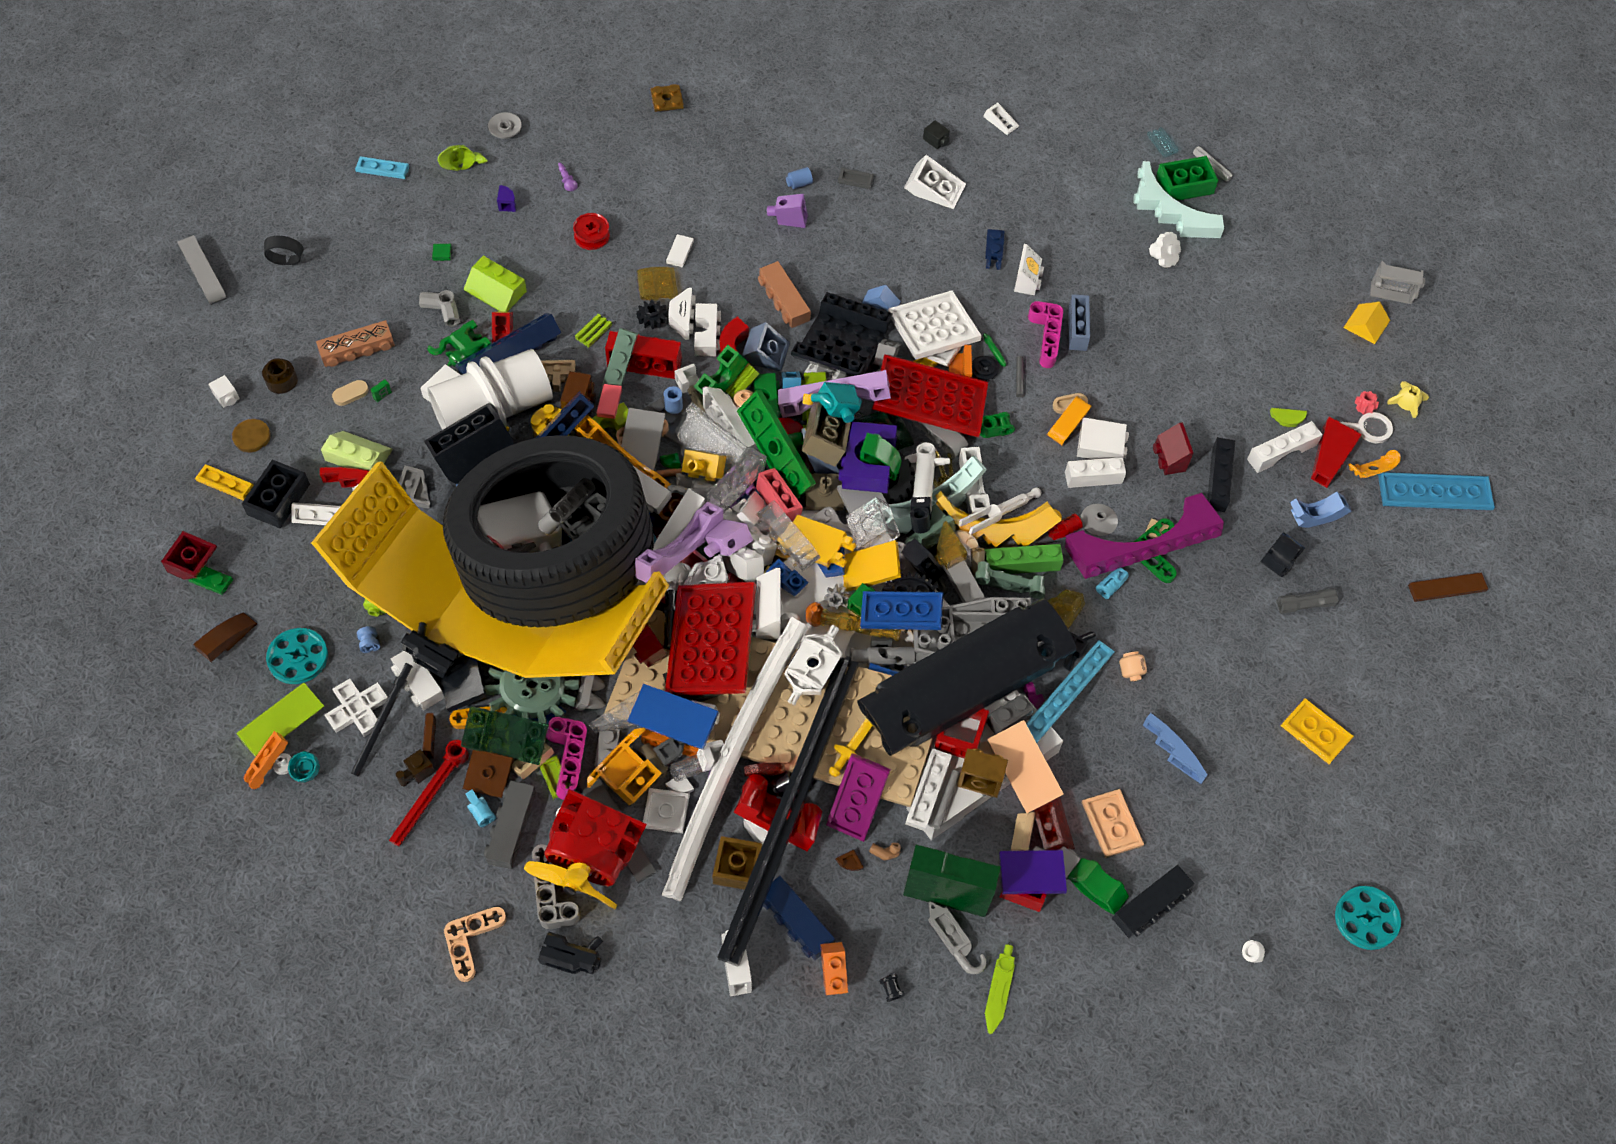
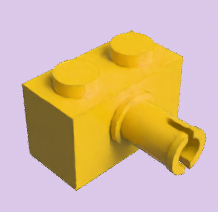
[681,450,727,481]

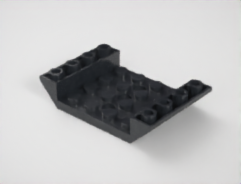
[791,292,893,376]

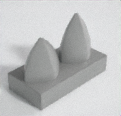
[574,675,606,711]

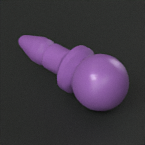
[558,163,578,191]

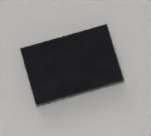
[440,655,487,713]

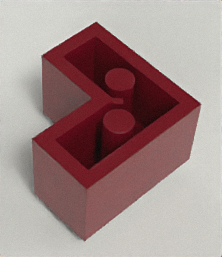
[632,623,668,668]

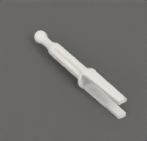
[959,488,1042,534]

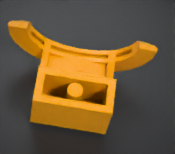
[587,728,662,805]

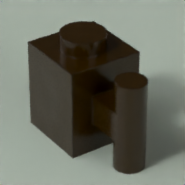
[396,749,435,787]

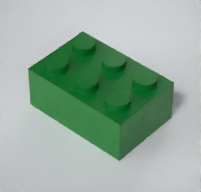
[1156,156,1218,201]

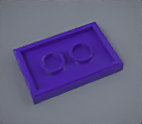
[999,850,1067,894]

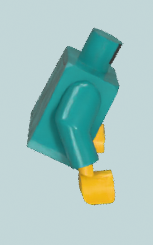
[802,382,862,423]

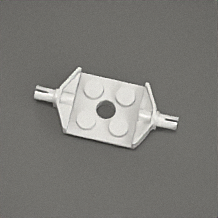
[784,625,843,706]

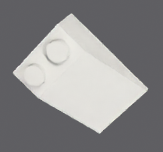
[904,155,966,209]

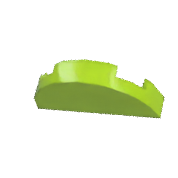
[1270,408,1307,427]

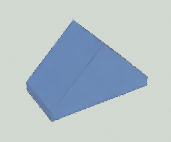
[862,285,901,311]

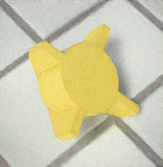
[1387,381,1429,418]

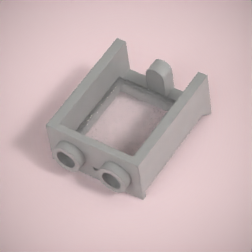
[1370,261,1425,304]

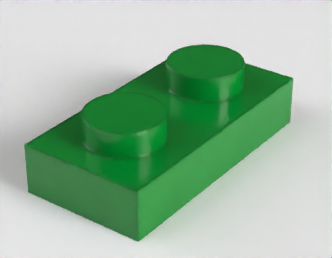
[188,566,233,595]

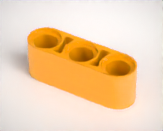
[1047,396,1092,446]

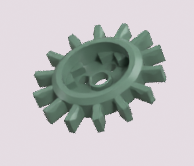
[485,668,579,731]

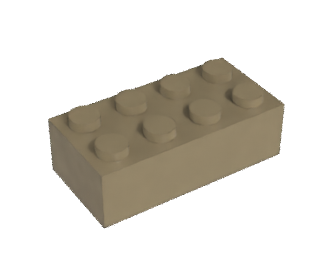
[802,402,851,467]

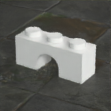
[694,303,721,356]

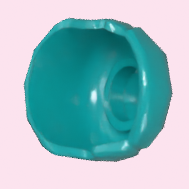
[288,751,320,783]

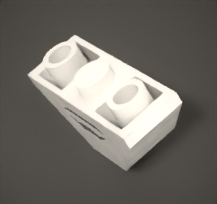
[669,288,696,340]

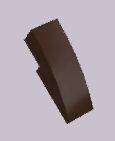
[193,612,257,662]

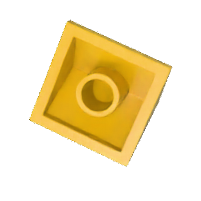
[1344,302,1390,344]

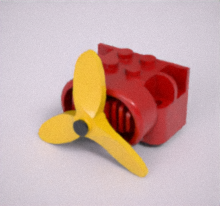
[524,789,647,910]

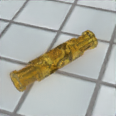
[820,608,901,641]

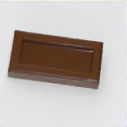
[422,713,437,758]

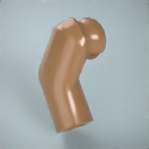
[869,842,901,861]

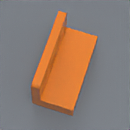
[949,345,972,377]

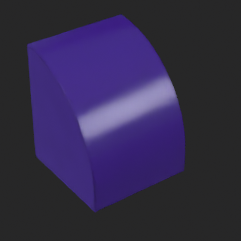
[497,185,516,212]

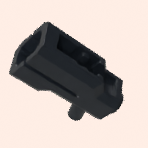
[401,622,459,679]
[538,931,603,975]

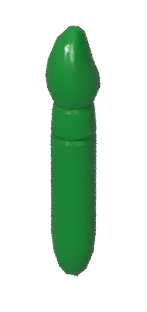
[983,333,1006,367]

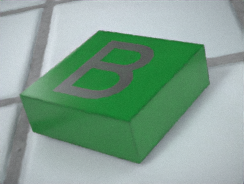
[370,379,392,403]

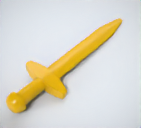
[829,718,873,777]

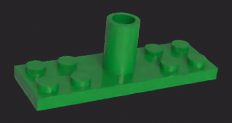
[737,389,816,500]

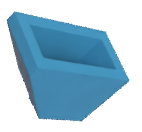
[781,371,801,389]

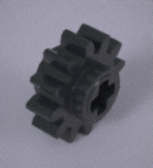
[636,299,668,330]

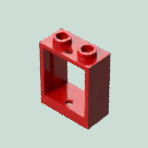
[935,709,989,759]

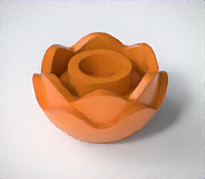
[806,602,824,627]

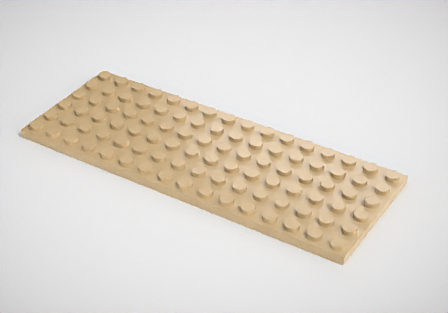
[604,609,934,808]

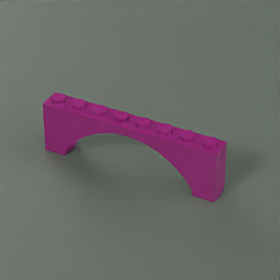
[1065,493,1224,579]

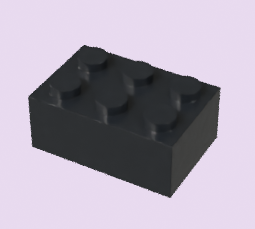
[242,459,310,529]

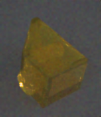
[936,521,967,570]

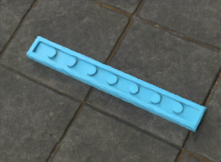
[1026,640,1114,743]

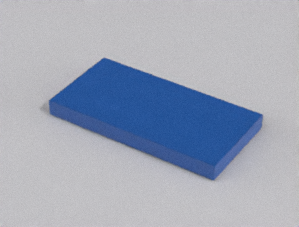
[860,591,943,630]
[627,683,719,750]

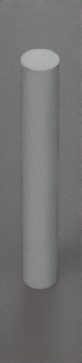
[932,770,960,829]

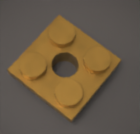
[650,84,684,112]

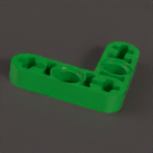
[1134,518,1177,583]

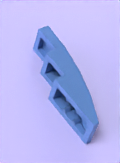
[1143,713,1207,784]

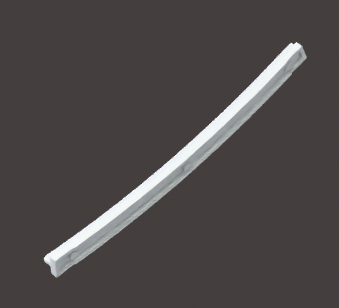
[662,617,808,901]

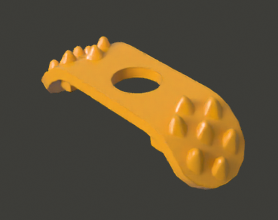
[1348,450,1401,478]

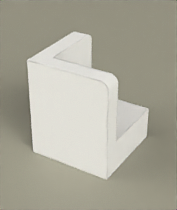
[675,364,699,393]
[696,740,724,772]

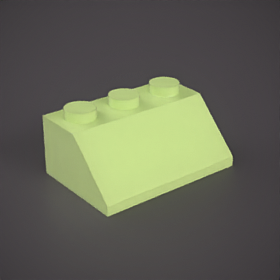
[321,431,393,471]

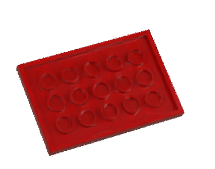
[872,354,988,437]
[665,582,756,695]

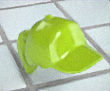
[438,145,488,171]

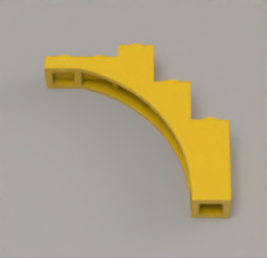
[935,491,1061,548]

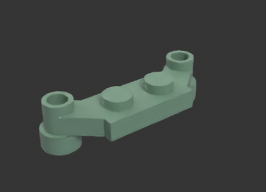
[974,561,1045,599]

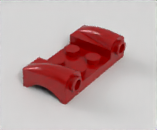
[734,774,823,852]

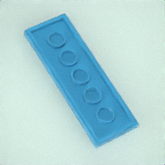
[1378,472,1495,510]

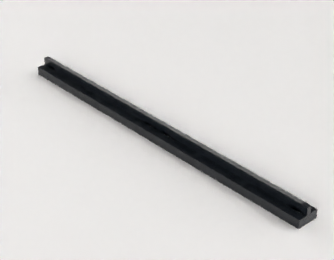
[717,656,859,967]

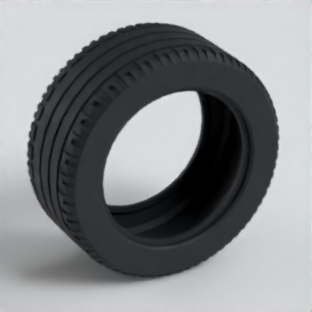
[443,436,654,628]

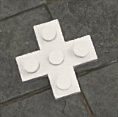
[325,679,388,737]

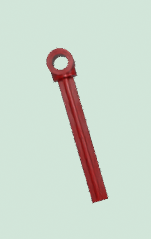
[389,740,469,847]

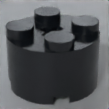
[1260,532,1305,577]

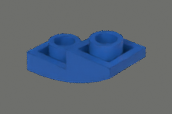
[765,559,809,596]

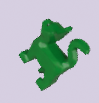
[427,320,491,367]

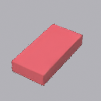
[597,384,622,419]

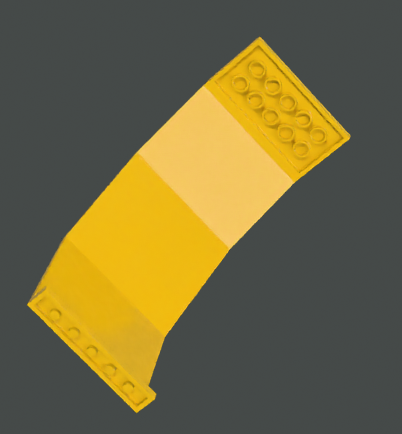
[311,462,670,678]

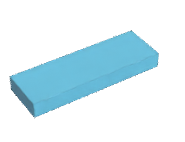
[355,156,410,179]

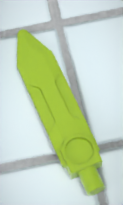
[985,944,1015,1034]

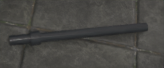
[351,663,413,777]

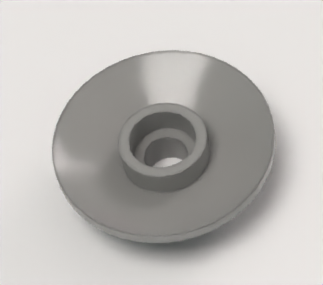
[488,112,522,139]
[1081,504,1118,536]

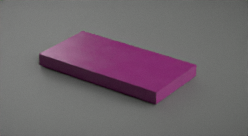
[826,753,891,842]

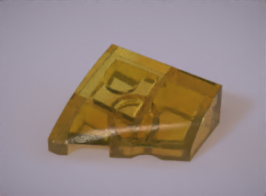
[1048,589,1085,629]

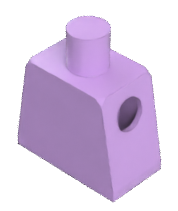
[704,519,753,557]

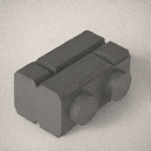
[987,694,1034,735]

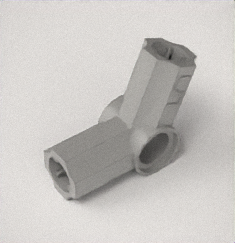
[419,290,460,328]

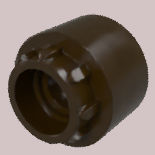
[262,358,298,394]

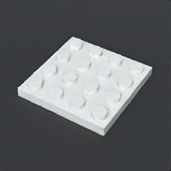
[888,291,981,360]

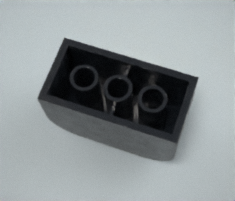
[424,403,514,484]

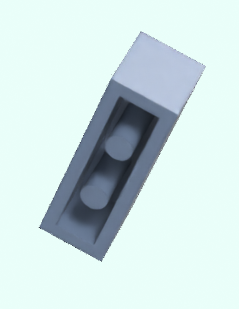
[1068,295,1090,351]

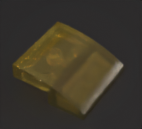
[637,267,678,301]

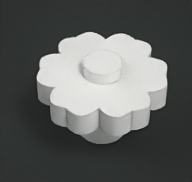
[1150,232,1181,267]

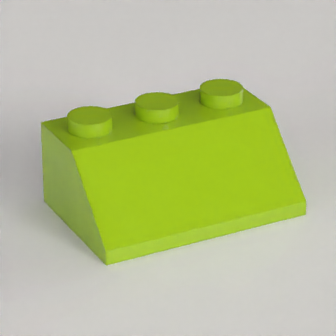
[464,256,527,312]

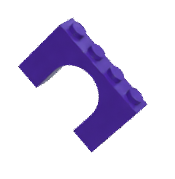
[839,422,897,493]

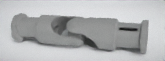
[850,647,929,665]

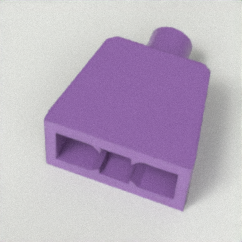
[767,194,808,228]

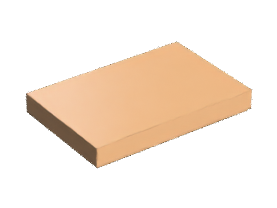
[1082,789,1144,858]

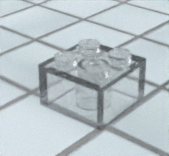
[846,497,900,550]

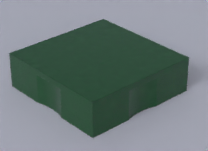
[903,844,1001,917]

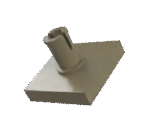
[805,474,844,511]

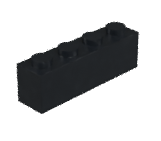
[1207,437,1235,512]
[1112,865,1195,938]

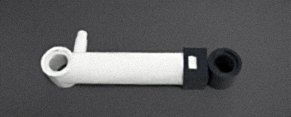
[910,443,950,534]

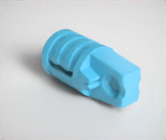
[1096,568,1128,599]
[466,790,496,827]

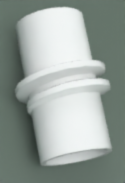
[427,349,553,430]

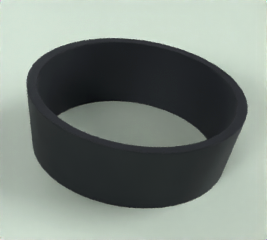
[264,235,304,265]

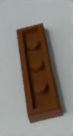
[1408,572,1488,602]

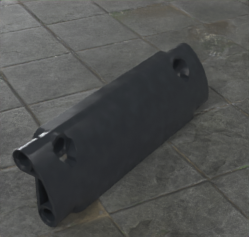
[857,598,1076,756]

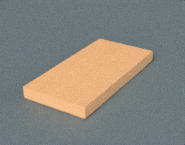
[987,720,1064,813]

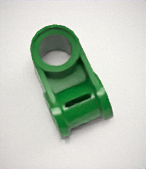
[980,412,1015,438]

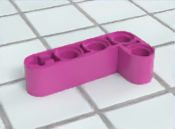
[1028,301,1063,368]
[546,717,587,800]

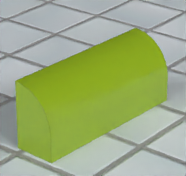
[236,682,324,757]

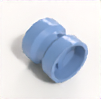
[357,626,380,653]

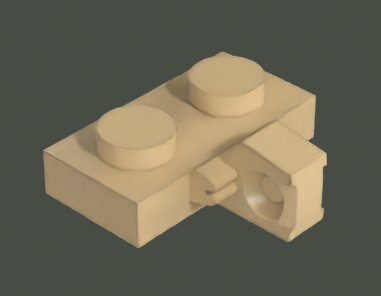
[541,360,576,392]

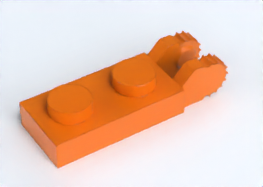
[243,731,288,790]

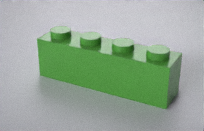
[985,544,1063,574]

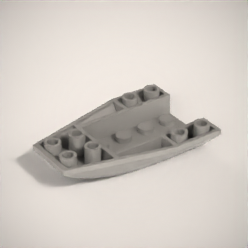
[913,597,1031,655]

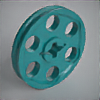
[266,628,328,684]
[1335,886,1401,950]

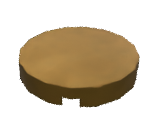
[232,419,271,453]

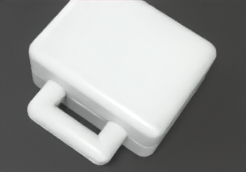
[477,491,562,553]

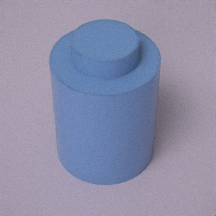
[786,167,813,189]
[664,386,683,414]

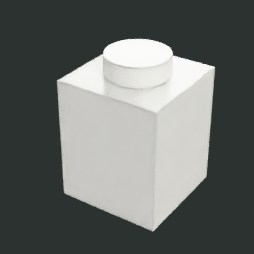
[208,375,240,408]

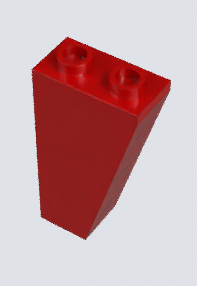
[1311,417,1362,488]

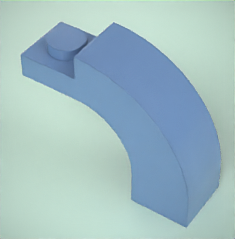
[1290,492,1352,528]

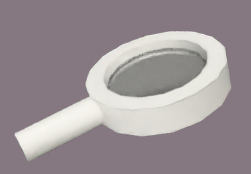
[1340,412,1393,443]

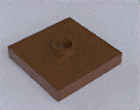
[462,749,514,798]

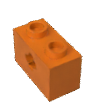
[821,942,848,995]

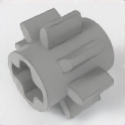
[824,584,850,610]

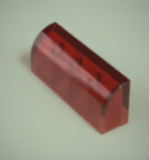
[1033,774,1075,850]

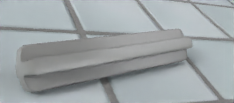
[1193,146,1233,182]

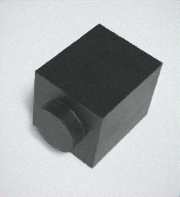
[923,120,950,150]

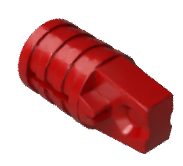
[1047,513,1083,540]

